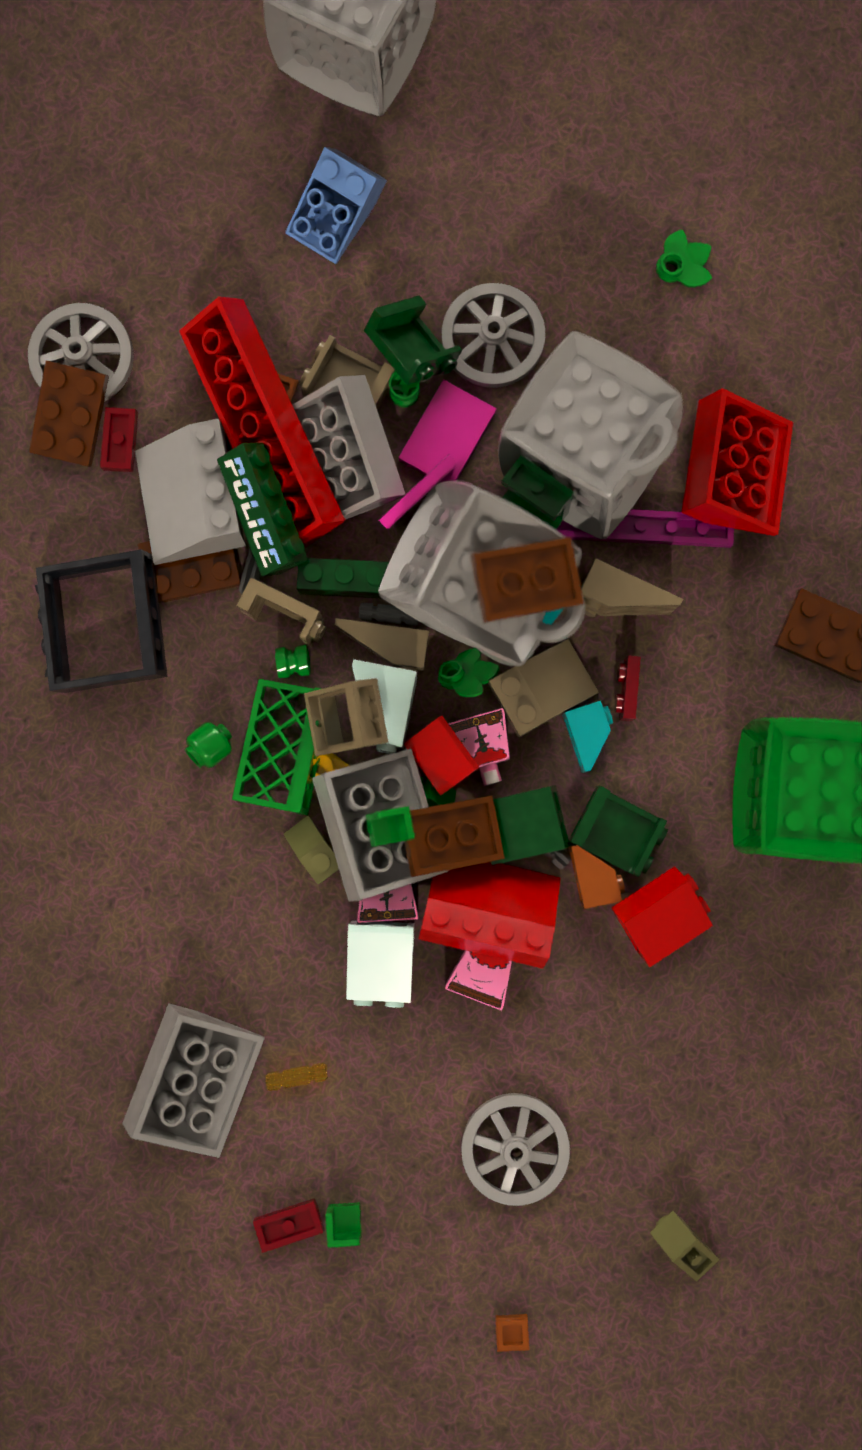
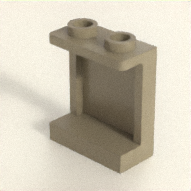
[300,335,395,411]
[237,578,326,648]

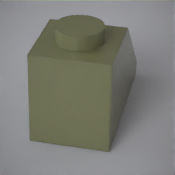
[283,815,339,885]
[650,1211,720,1282]

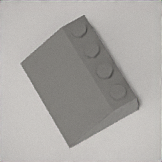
[292,375,405,520]
[135,418,246,565]
[312,749,448,902]
[122,1003,265,1158]

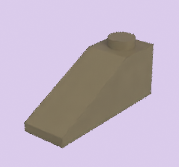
[335,618,429,672]

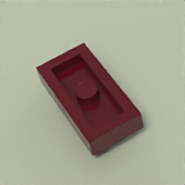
[100,407,138,472]
[615,656,641,721]
[253,1198,324,1253]

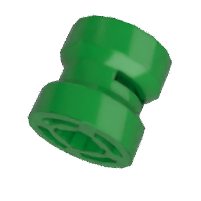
[389,371,420,408]
[275,645,311,679]

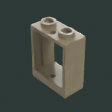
[304,678,389,756]

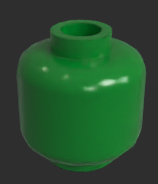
[185,722,232,768]

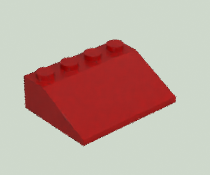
[681,388,793,536]
[419,862,561,969]

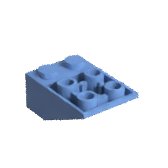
[285,147,387,264]

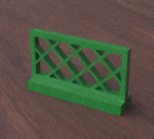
[232,679,321,816]

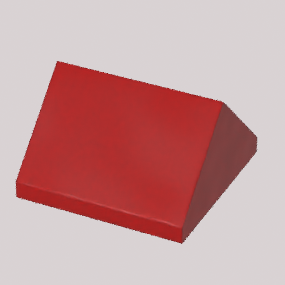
[404,715,479,796]

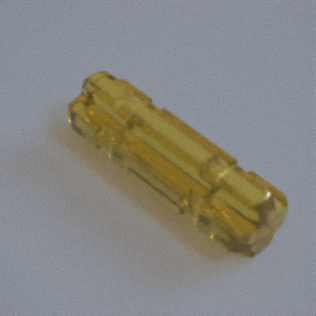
[265,1063,328,1091]

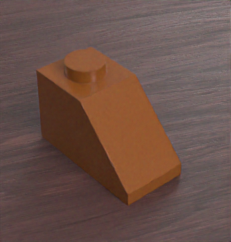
[569,845,625,909]

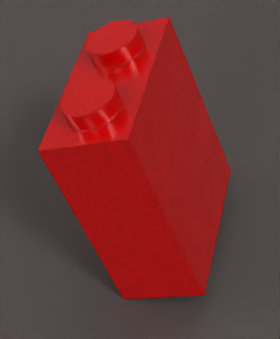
[611,866,713,968]

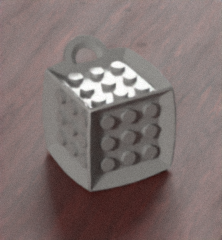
[263,0,436,116]
[498,331,683,539]
[378,481,585,666]

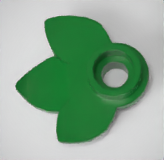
[656,230,712,288]
[438,648,500,697]

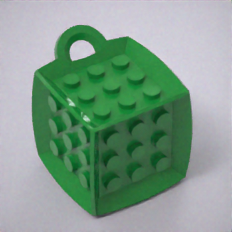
[732,717,862,863]

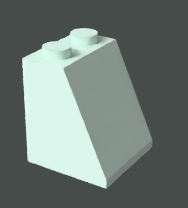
[352,659,417,754]
[346,920,415,1008]

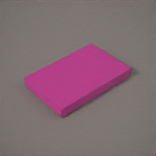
[398,379,497,483]
[379,454,457,529]

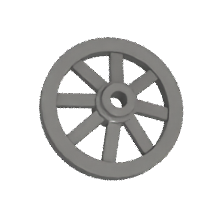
[442,283,545,388]
[28,303,134,402]
[461,1093,570,1206]

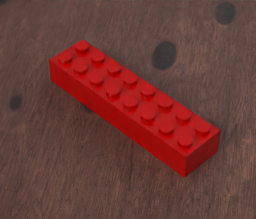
[179,296,346,548]

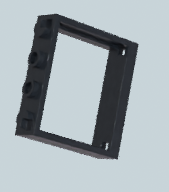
[35,549,168,693]

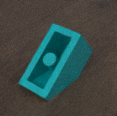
[562,701,613,773]

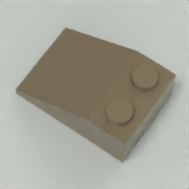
[581,559,683,617]
[488,639,599,738]

